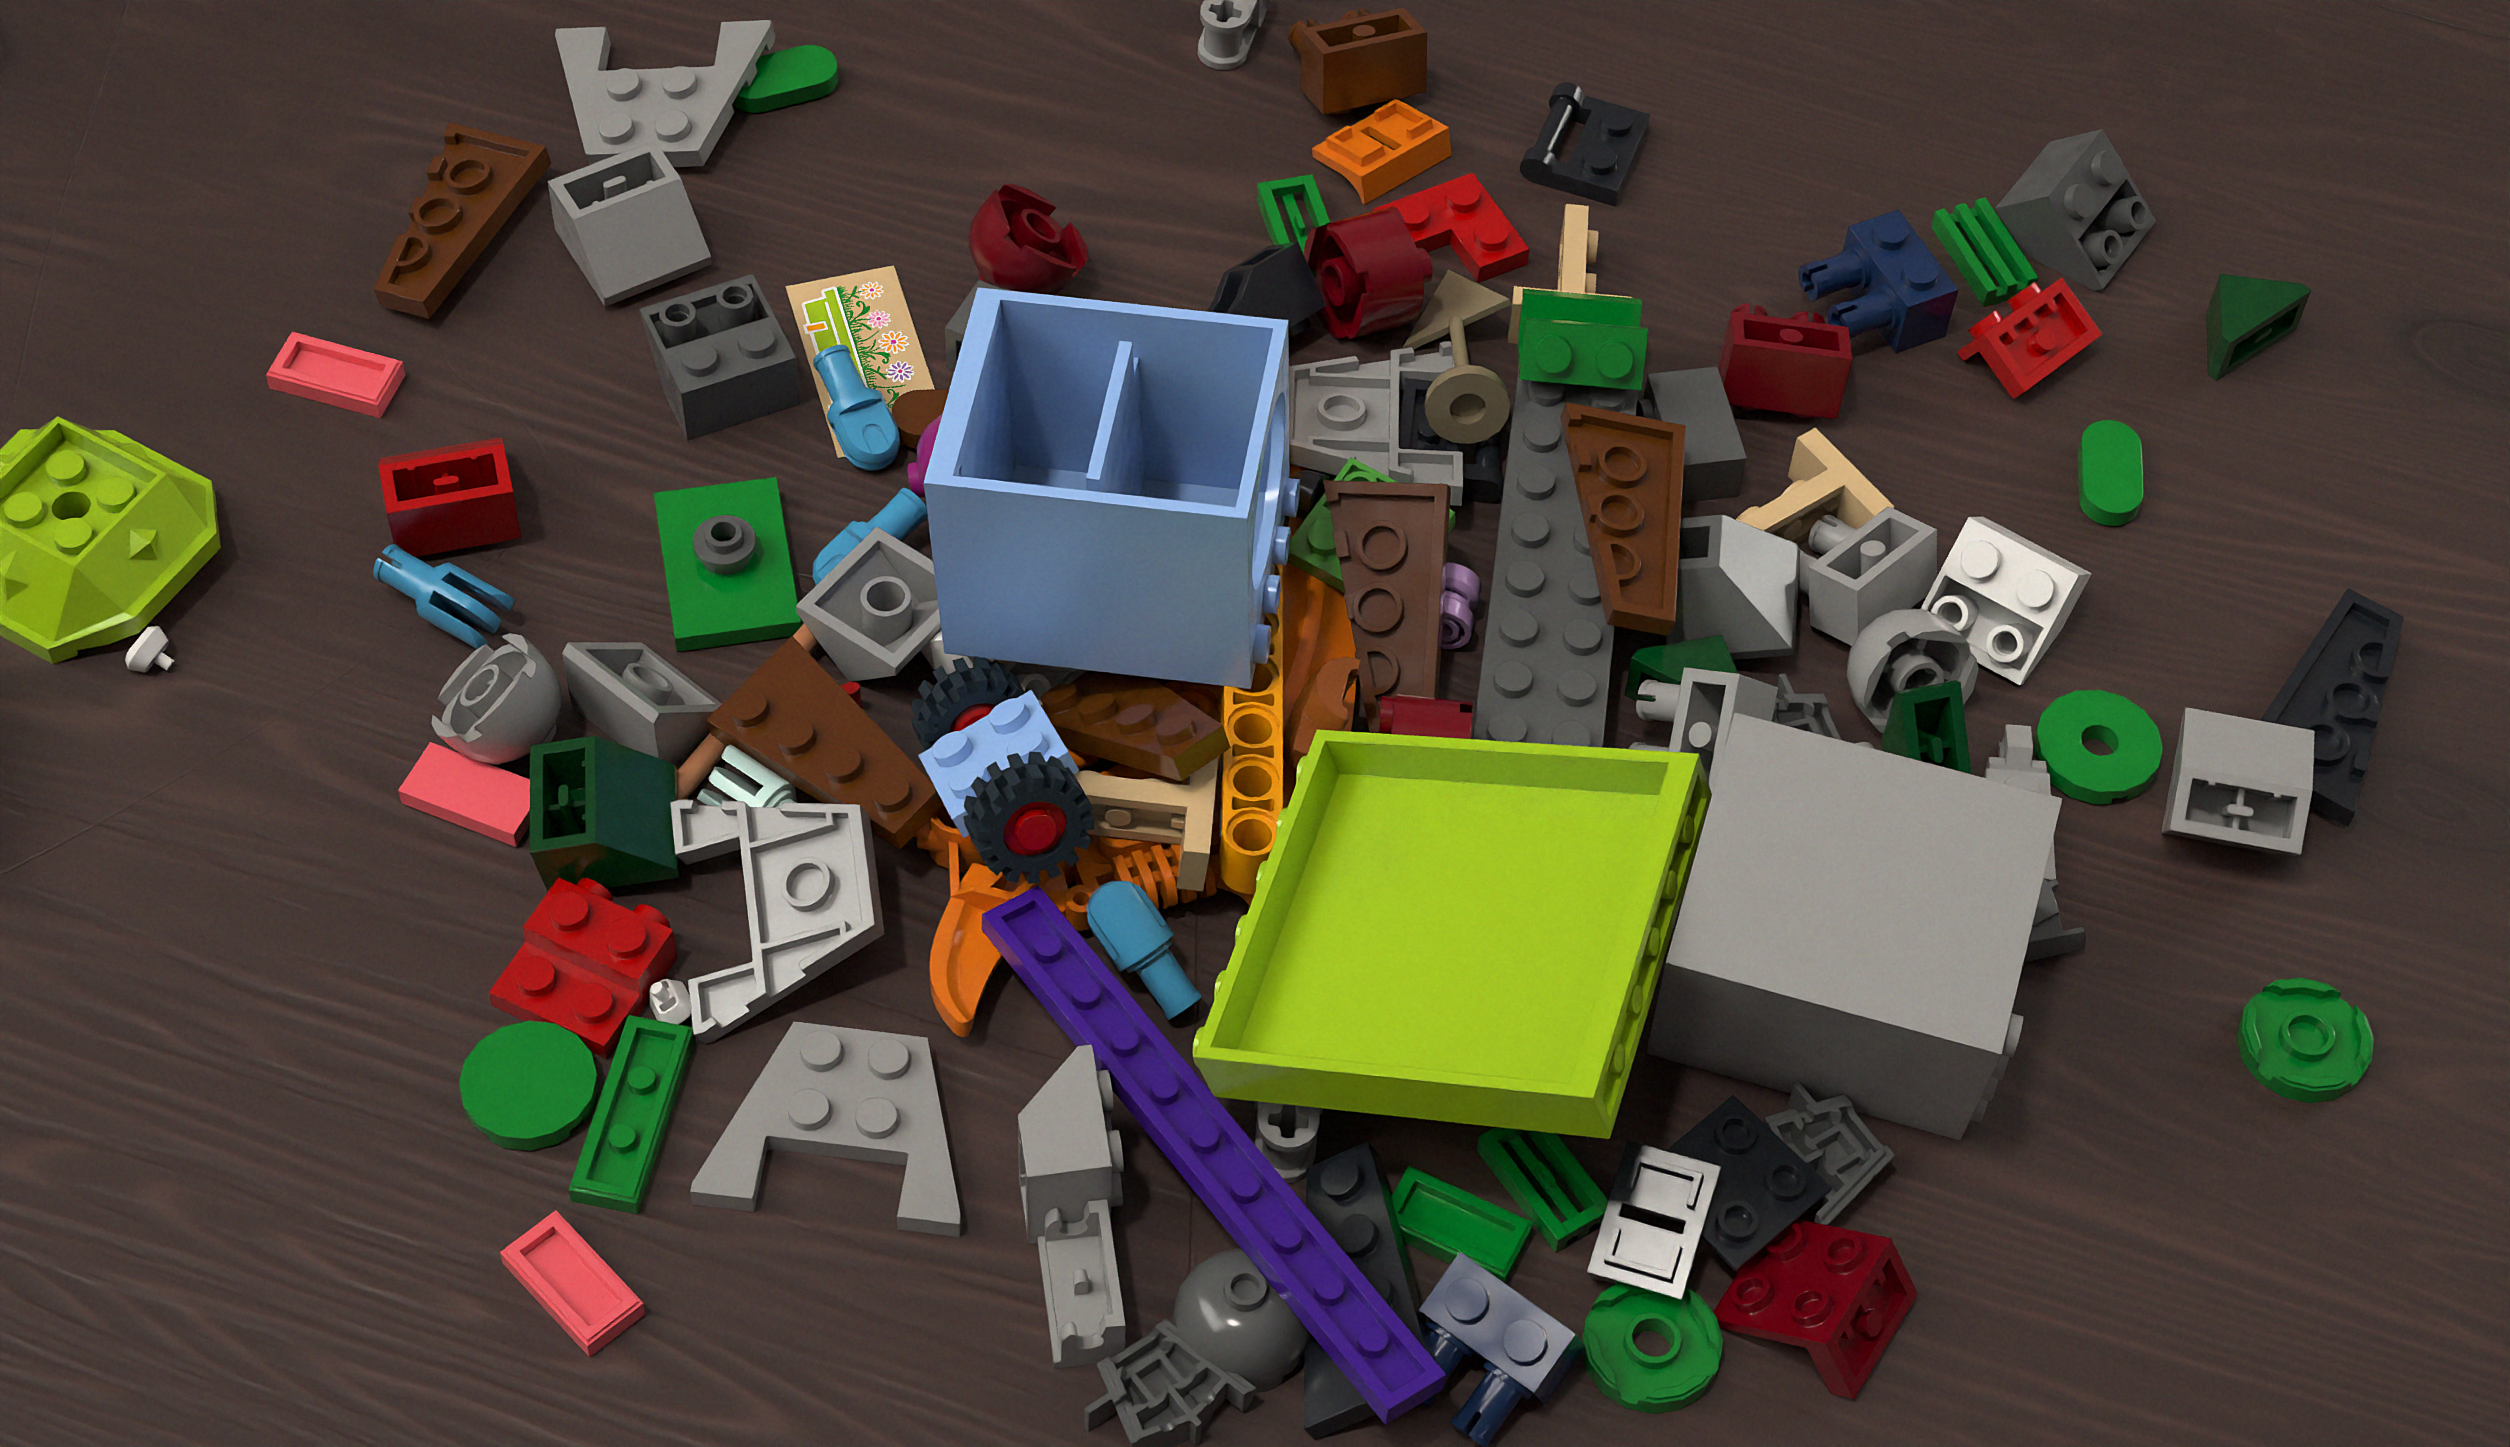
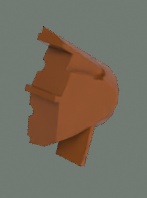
[1283,657,1361,770]

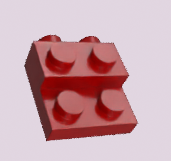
[489,877,677,1060]

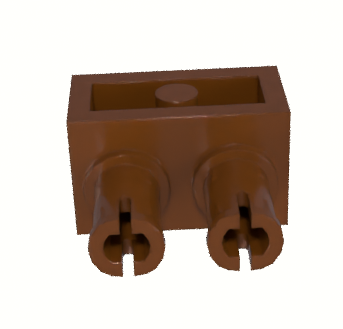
[1288,8,1428,115]

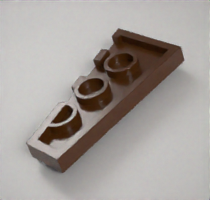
[374,122,551,319]
[1560,402,1686,636]
[1323,480,1451,733]
[706,636,943,849]
[1040,670,1231,781]

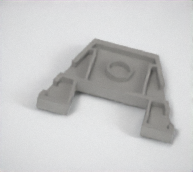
[555,20,776,167]
[1289,341,1463,506]
[670,800,885,1044]
[690,1021,961,1237]

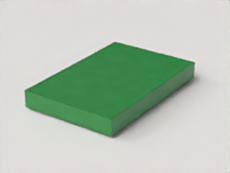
[654,477,801,652]

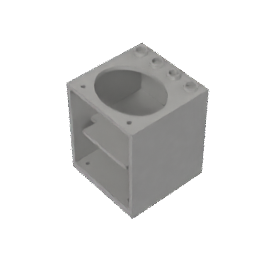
[1646,712,2062,1140]

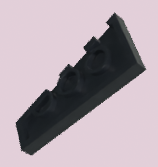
[2260,588,2404,827]
[1304,1141,1437,1440]

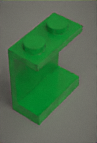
[1517,288,1648,390]

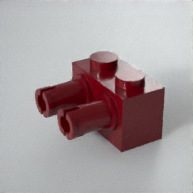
[1718,303,1852,419]

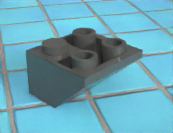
[1666,515,1800,660]

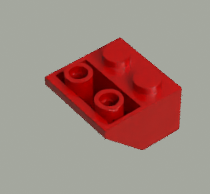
[378,437,522,557]

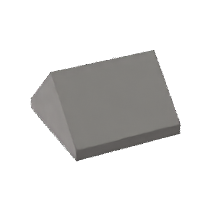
[796,526,941,682]
[562,642,722,765]

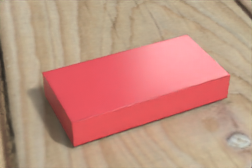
[266,332,406,419]
[398,742,530,847]
[500,1210,646,1357]

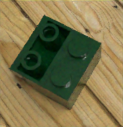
[530,736,680,892]

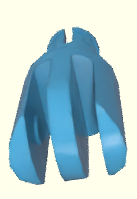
[373,544,515,649]
[1086,881,1202,1020]

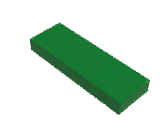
[568,1015,696,1215]

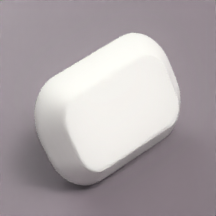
[125,626,174,673]
[649,979,691,1025]

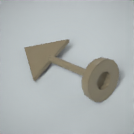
[1403,269,1513,444]

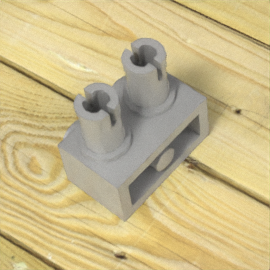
[1798,507,1937,646]
[1629,667,1778,793]

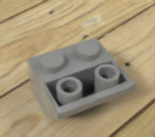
[547,140,712,307]
[2161,707,2315,857]
[1018,1045,1124,1244]

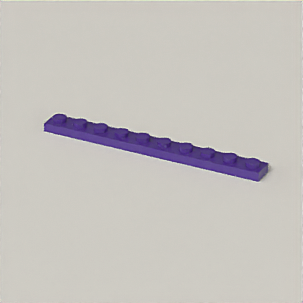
[982,885,1446,1425]

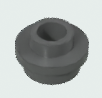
[693,515,756,575]

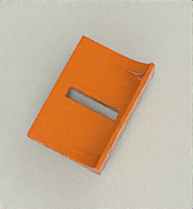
[1312,99,1452,205]

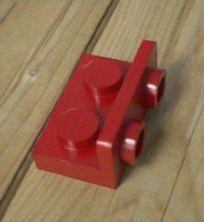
[1957,277,2102,399]

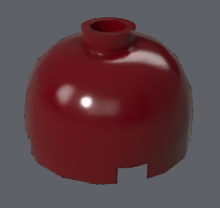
[968,184,1088,295]

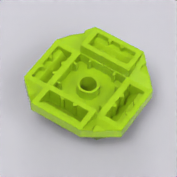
[0,416,221,664]

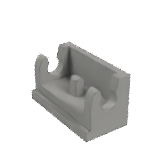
[1037,1199,1125,1369]

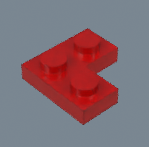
[1372,172,1530,283]

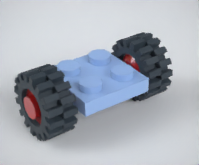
[911,656,1095,884]

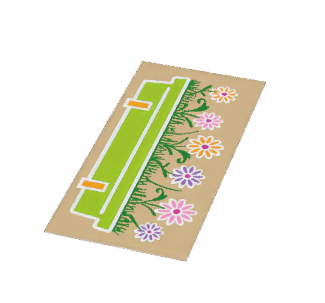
[785,265,935,458]

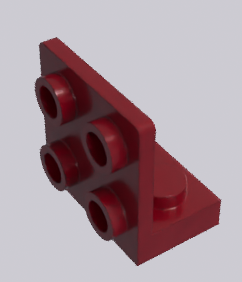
[1713,1219,1918,1399]

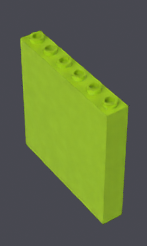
[1193,729,1712,1139]

